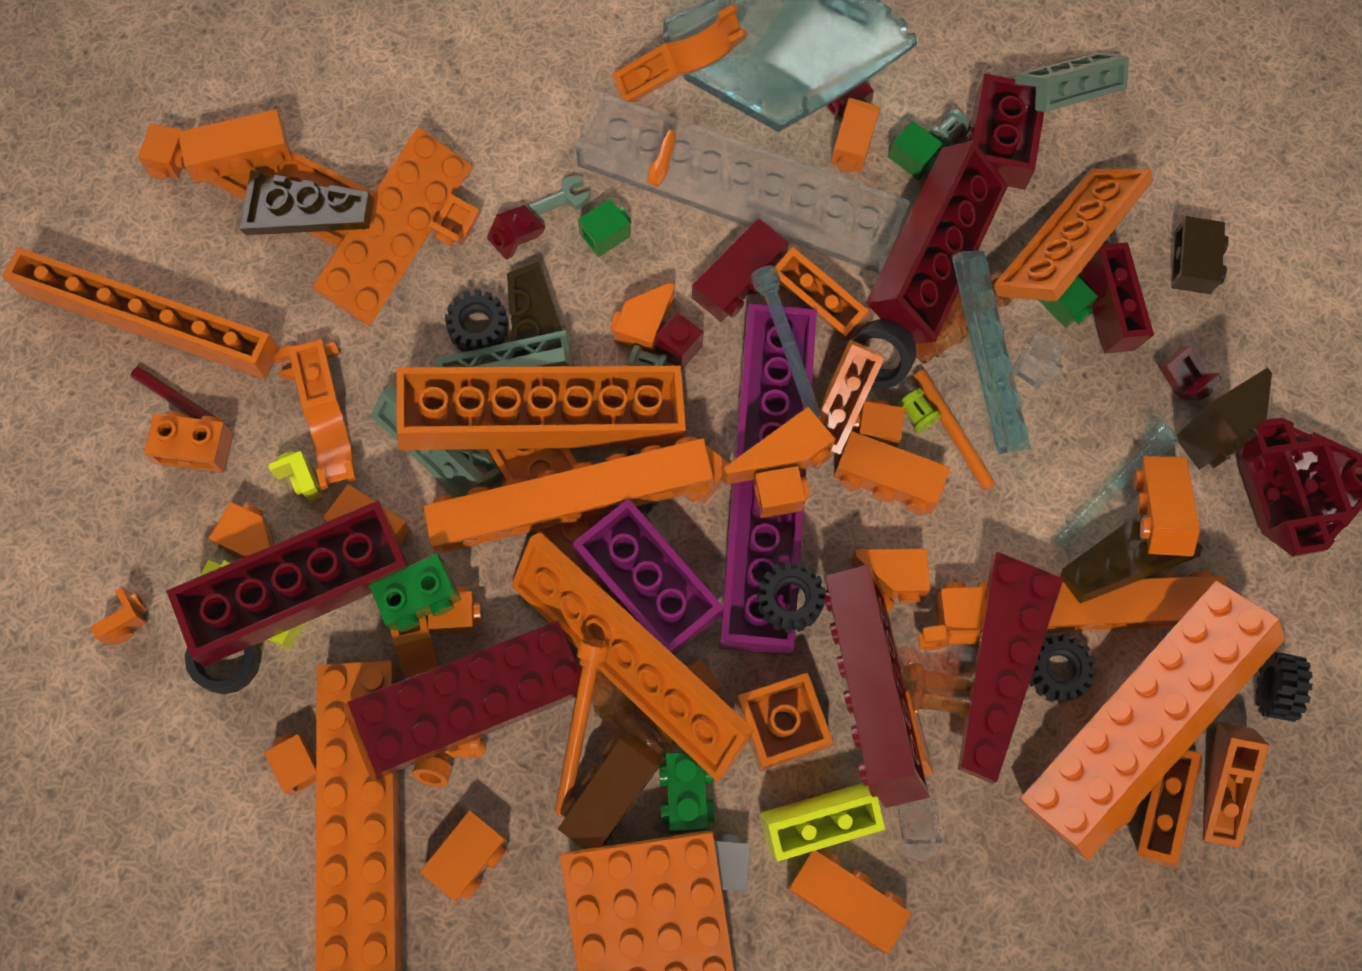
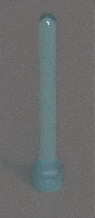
[750,266,821,419]
[1055,423,1178,548]

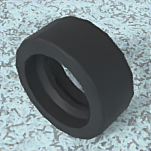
[852,319,916,389]
[185,644,261,694]

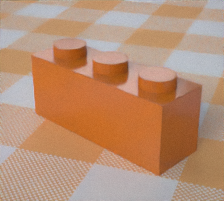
[178,109,292,183]
[771,247,873,342]
[815,339,885,454]
[834,431,951,515]
[1133,456,1200,556]
[1137,750,1203,870]
[786,848,912,954]

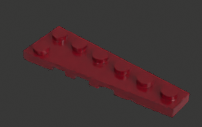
[958,552,1064,784]

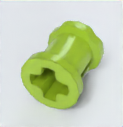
[897,388,942,434]

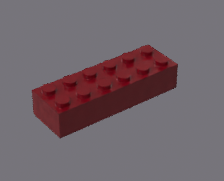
[866,141,1008,344]
[166,500,409,666]
[824,564,930,808]
[344,621,581,782]

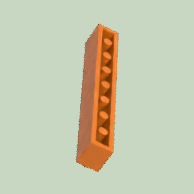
[2,247,279,380]
[423,437,715,554]
[935,571,1227,632]

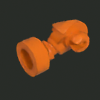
[412,737,486,787]

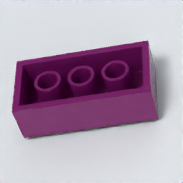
[572,498,724,656]

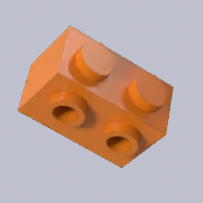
[144,411,233,473]

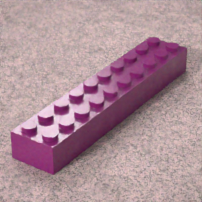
[719,303,817,655]

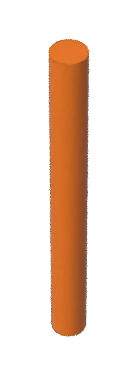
[913,369,996,491]

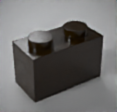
[1171,216,1229,295]

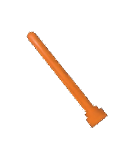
[555,640,609,817]

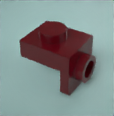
[487,205,545,259]
[1158,346,1222,400]

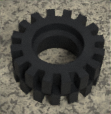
[445,290,508,351]
[757,561,826,633]
[1029,634,1097,703]
[1256,652,1313,722]

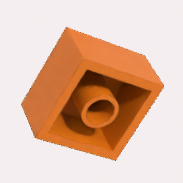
[735,672,834,772]

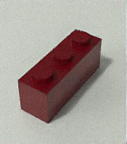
[691,218,789,322]
[1082,242,1154,354]

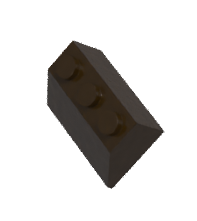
[1175,367,1272,470]

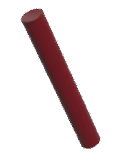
[131,366,216,419]

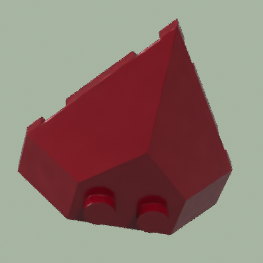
[1240,418,1362,557]

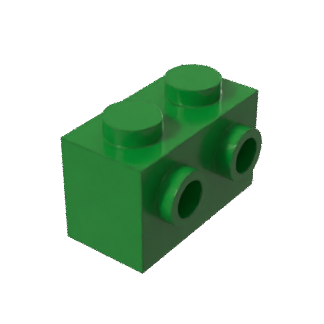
[369,554,461,632]
[659,753,714,834]

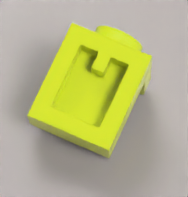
[268,451,323,502]

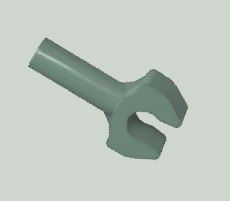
[529,176,590,216]

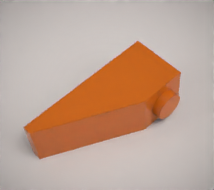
[721,407,836,485]
[1203,722,1269,848]

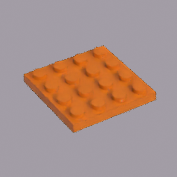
[560,830,735,971]

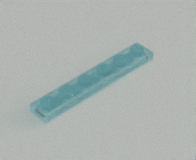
[951,251,1031,455]

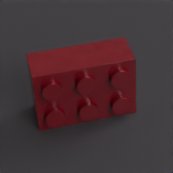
[968,73,1044,190]

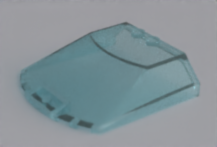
[663,0,918,132]

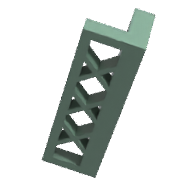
[1015,53,1129,112]
[435,330,573,367]
[370,385,502,498]

